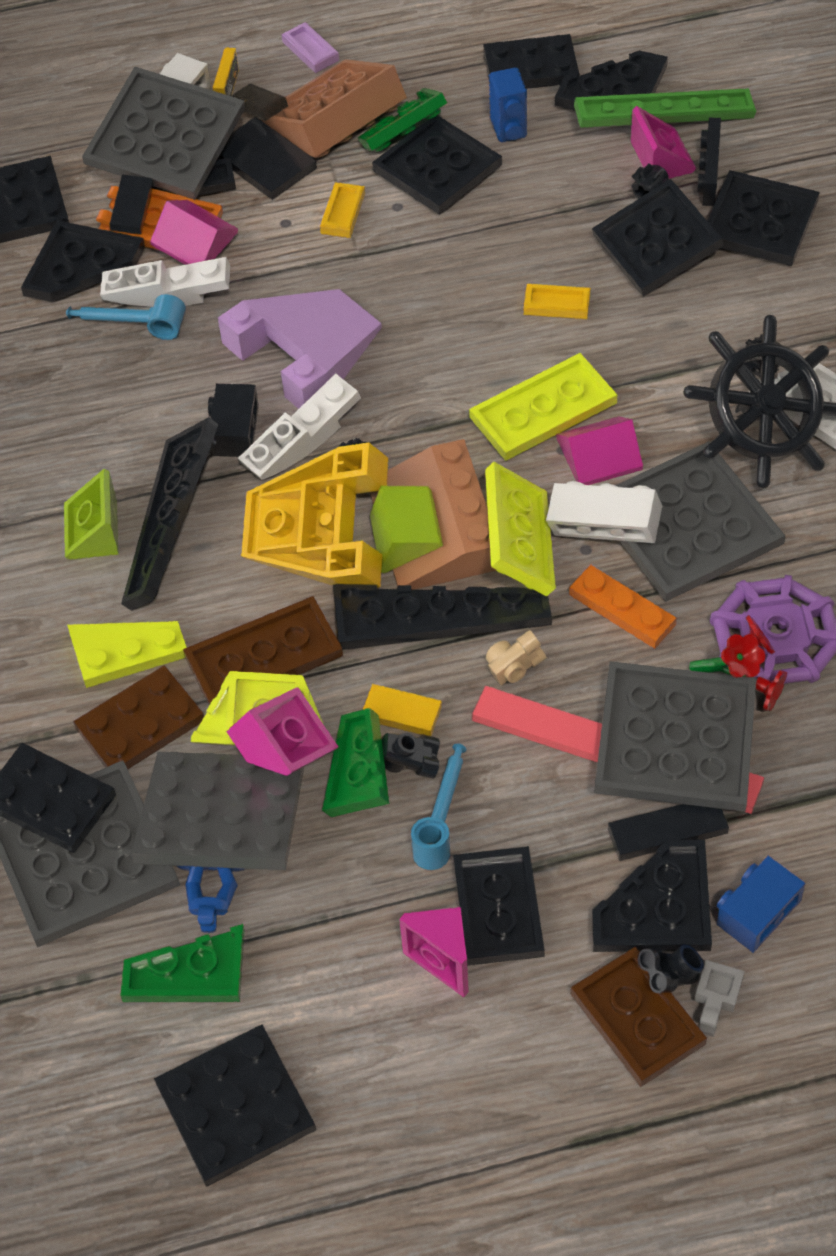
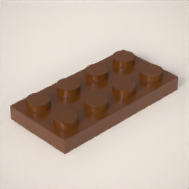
[183,596,343,705]

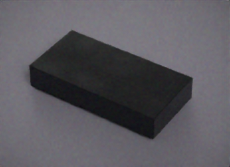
[109,174,153,234]

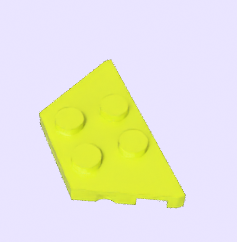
[191,671,323,746]

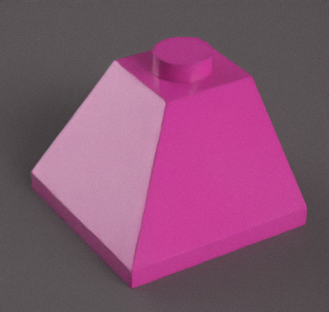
[226,687,338,776]

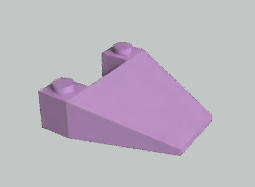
[218,289,382,409]

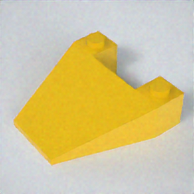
[241,442,388,588]

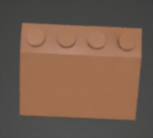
[256,59,407,158]
[369,439,497,589]

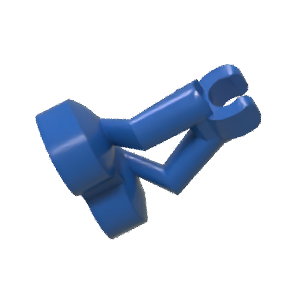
[177,866,245,933]

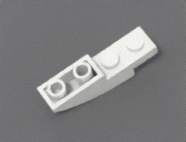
[100,257,230,307]
[238,373,361,480]

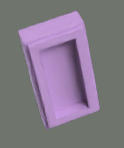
[282,22,339,73]

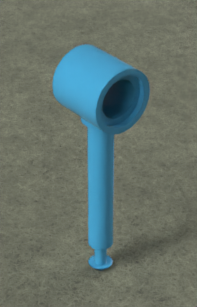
[66,294,186,340]
[411,743,467,870]

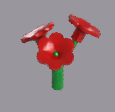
[689,615,788,712]

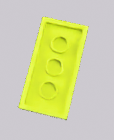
[469,353,618,461]
[485,461,556,596]

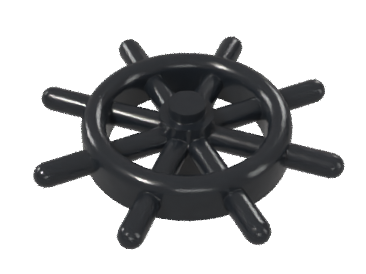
[683,315,836,489]

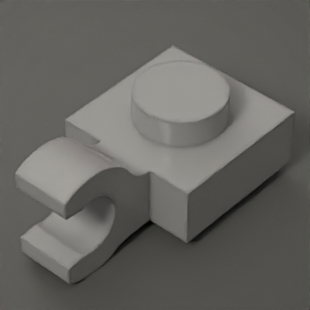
[695,960,745,1037]

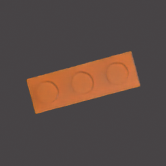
[569,564,677,649]

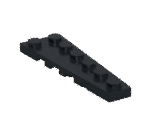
[121,417,219,611]
[333,584,552,650]

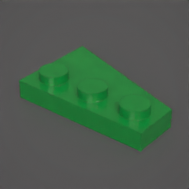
[358,88,447,152]
[322,708,390,817]
[120,924,245,1002]

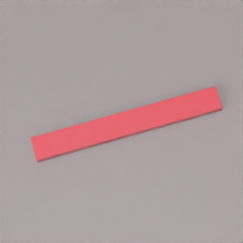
[472,686,764,814]

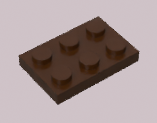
[73,665,204,769]
[570,947,707,1087]

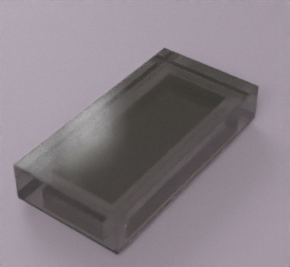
[231,83,288,121]

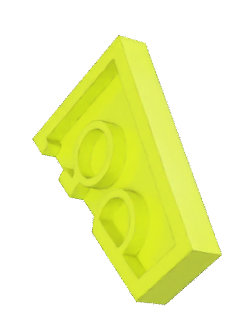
[67,621,187,688]

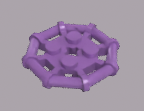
[710,574,836,684]

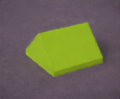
[64,469,119,560]
[370,486,443,574]

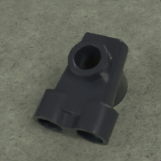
[382,733,440,779]
[638,944,704,993]

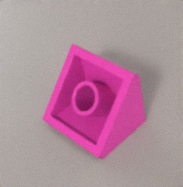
[631,106,697,179]
[150,200,238,265]
[556,416,643,485]
[399,907,469,997]

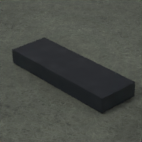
[608,804,729,861]

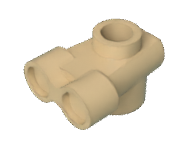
[486,630,547,685]

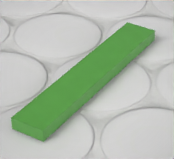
[574,88,756,128]

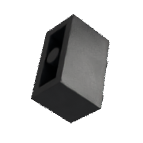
[208,383,259,457]

